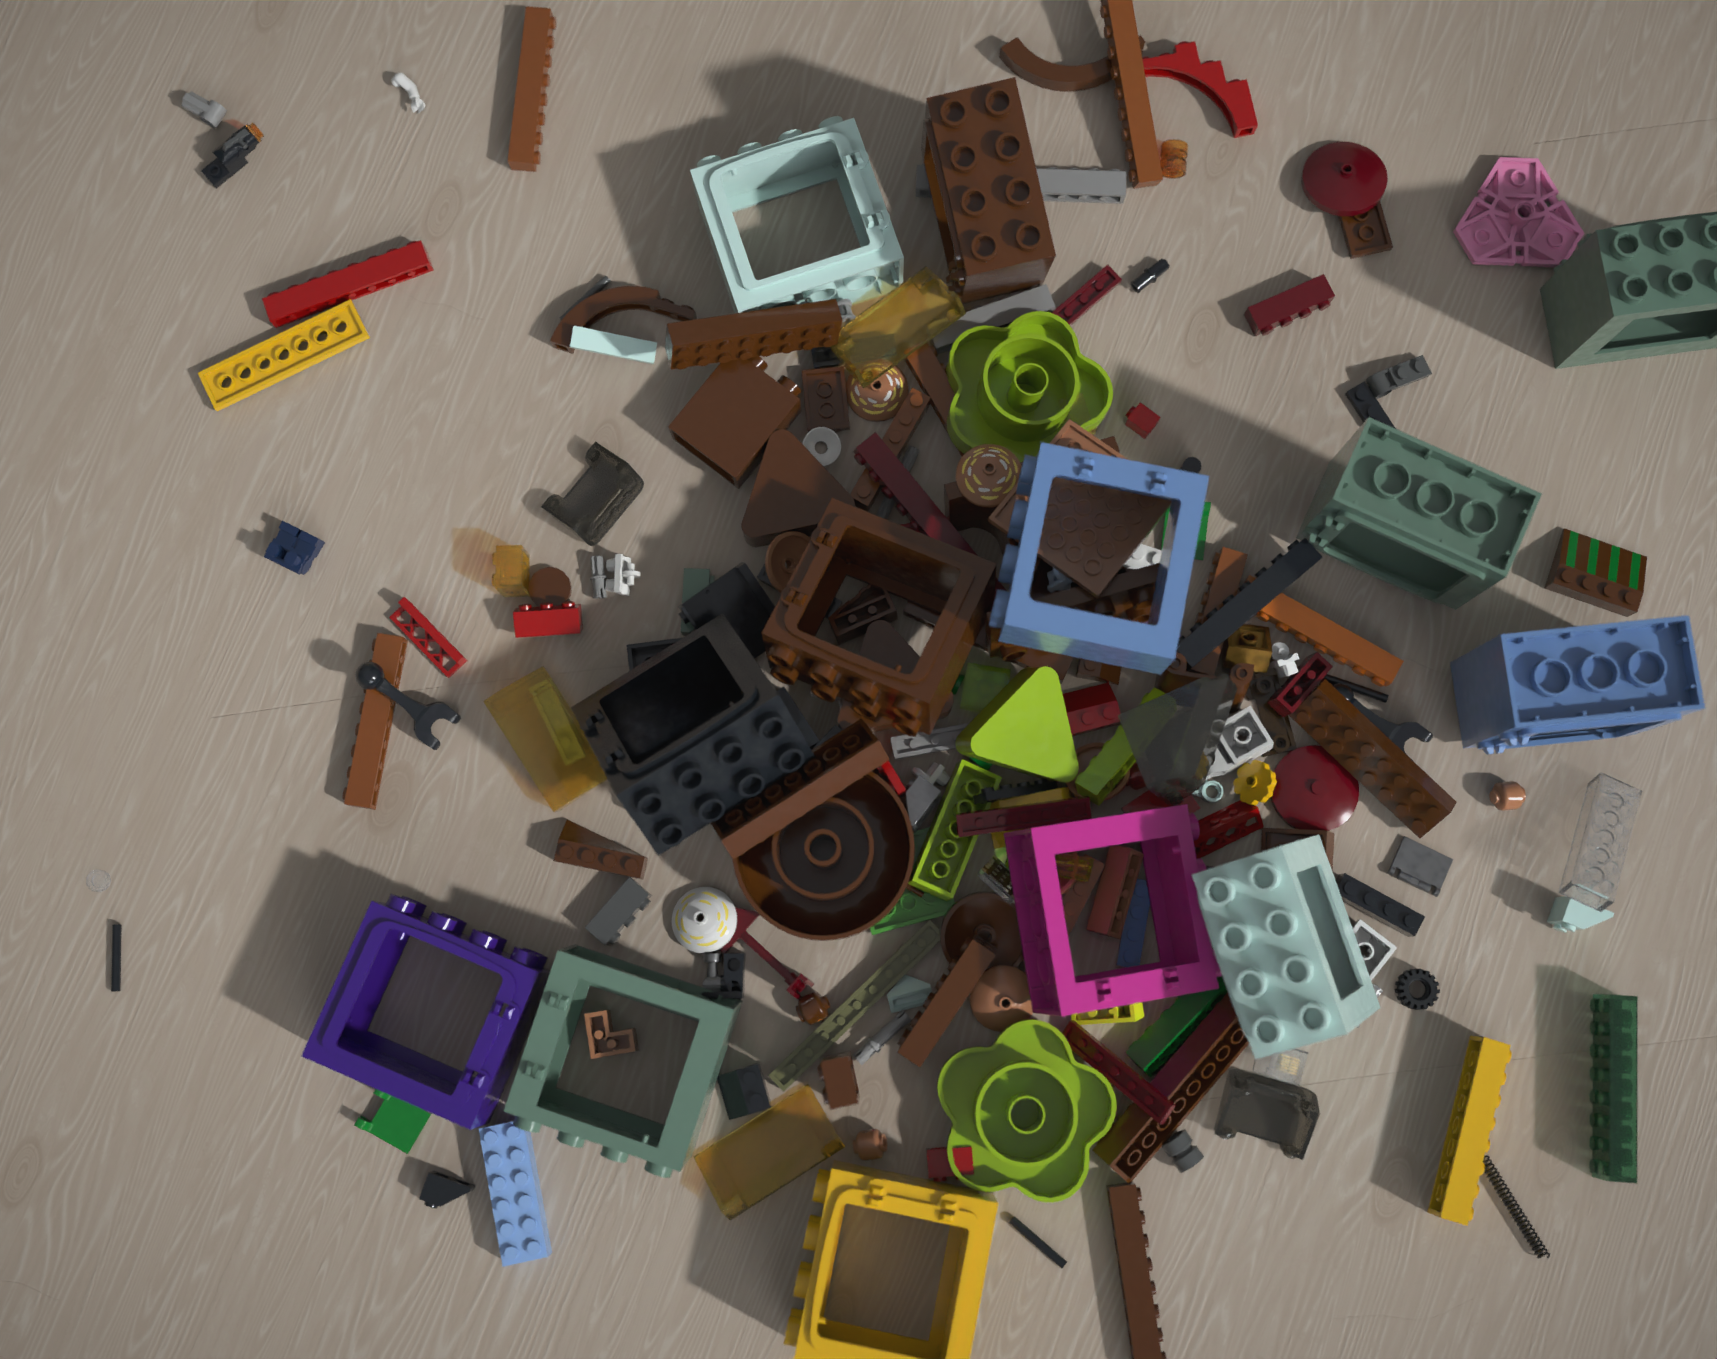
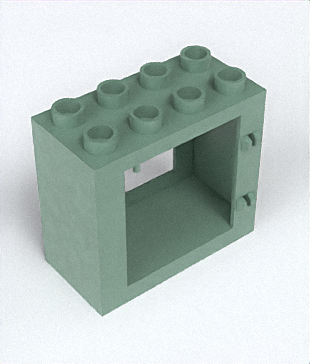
[503,944,743,1178]

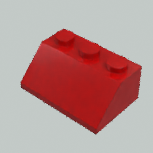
[1063,682,1123,737]

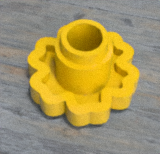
[1233,760,1277,806]

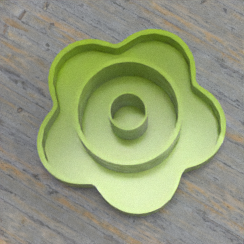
[946,311,1113,463]
[937,1019,1117,1203]

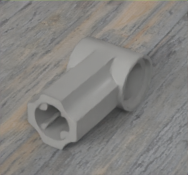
[182,91,227,128]

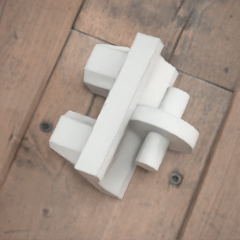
[605,554,641,596]
[1269,642,1300,678]

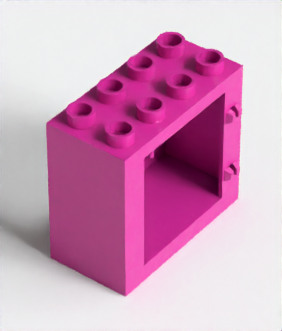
[1003,804,1222,1016]

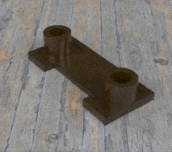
[1246,674,1297,757]

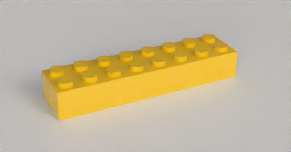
[1427,1036,1512,1226]

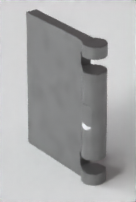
[1388,836,1453,897]

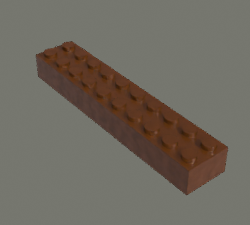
[1092,992,1249,1184]

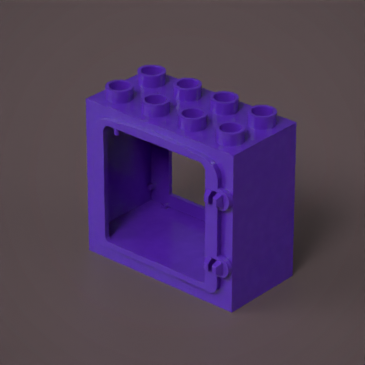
[301,894,550,1130]

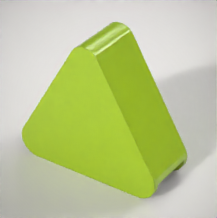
[955,666,1079,782]

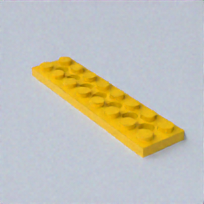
[198,299,370,412]

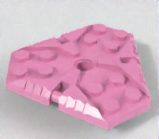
[1453,157,1584,268]

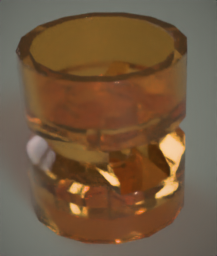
[1160,139,1188,179]

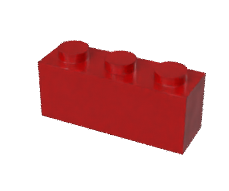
[513,601,583,638]

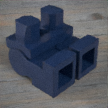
[264,520,325,575]

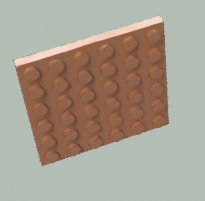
[988,419,1171,599]

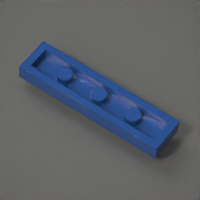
[1116,879,1150,967]

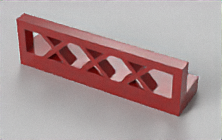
[389,597,468,678]
[1193,800,1264,859]

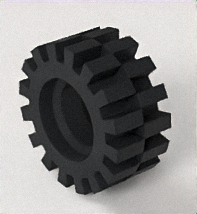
[1395,969,1440,1010]

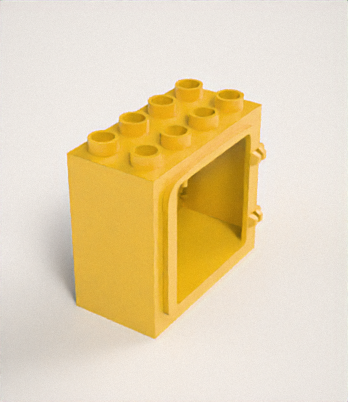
[784,1160,998,1359]

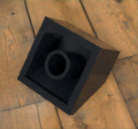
[717,1063,772,1120]

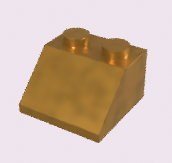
[1222,624,1272,673]

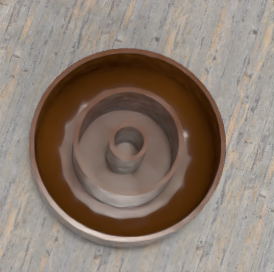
[732,771,915,941]

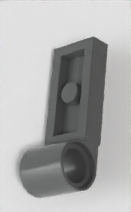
[1366,355,1432,399]

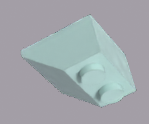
[1547,895,1614,933]

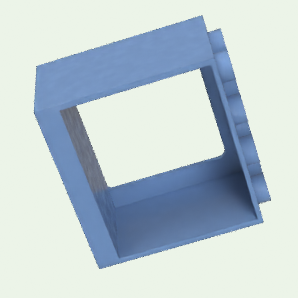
[989,442,1209,675]

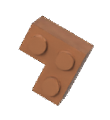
[584,1010,639,1059]

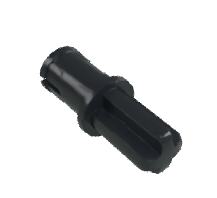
[1131,259,1170,293]

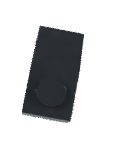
[419,1171,476,1208]

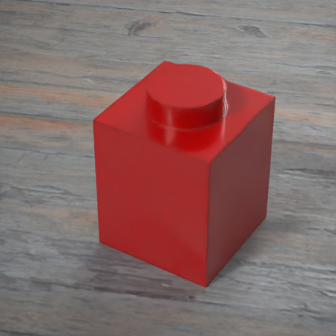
[1125,402,1161,439]

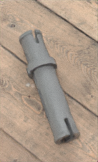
[853,1010,912,1065]

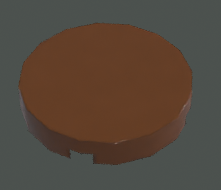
[528,567,572,607]

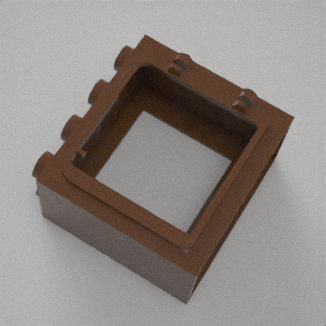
[921,77,1056,305]
[762,498,997,737]

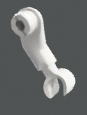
[391,72,425,113]

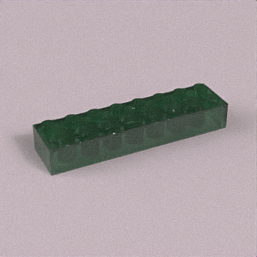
[1589,994,1637,1183]

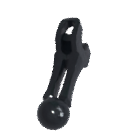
[355,662,461,750]
[1332,683,1433,759]

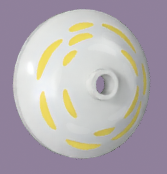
[672,887,737,953]

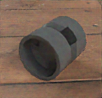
[1162,1129,1204,1173]

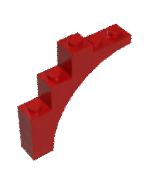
[1142,41,1258,138]

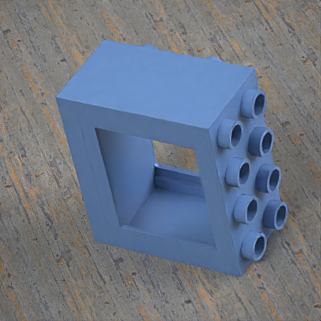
[1450,615,1705,755]

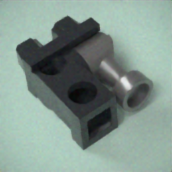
[702,953,746,1000]

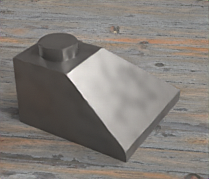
[906,775,942,833]

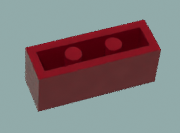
[1267,652,1333,717]

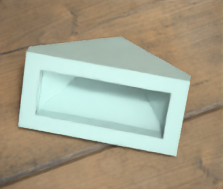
[887,974,932,1013]

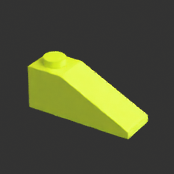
[1071,1002,1144,1025]

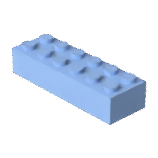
[479,1120,552,1267]

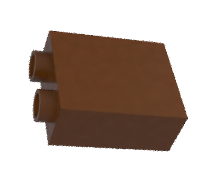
[668,356,802,489]

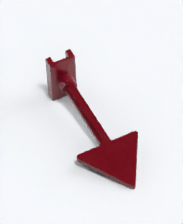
[721,907,814,1000]

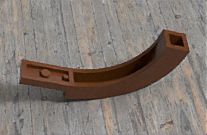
[999,35,1145,92]
[550,286,697,354]

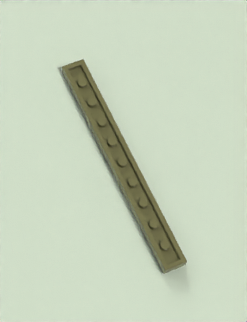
[768,920,940,1092]

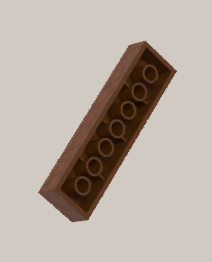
[665,299,843,370]
[1289,679,1457,839]
[711,718,889,859]

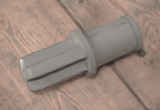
[590,555,607,599]

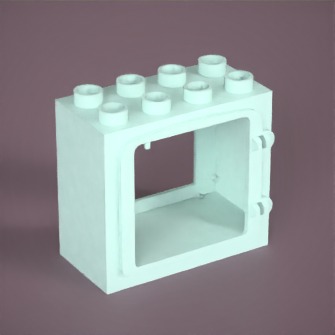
[690,116,904,313]
[1192,834,1381,1059]

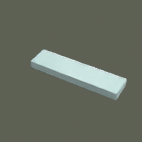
[570,326,657,364]

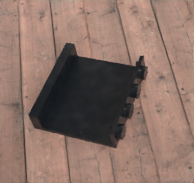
[678,562,775,659]

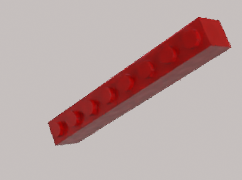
[262,240,434,328]

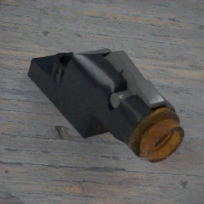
[201,123,264,189]

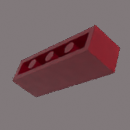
[1244,274,1335,336]

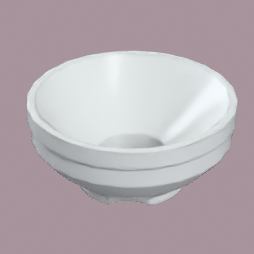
[803,427,841,466]

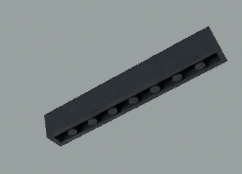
[1176,538,1322,671]

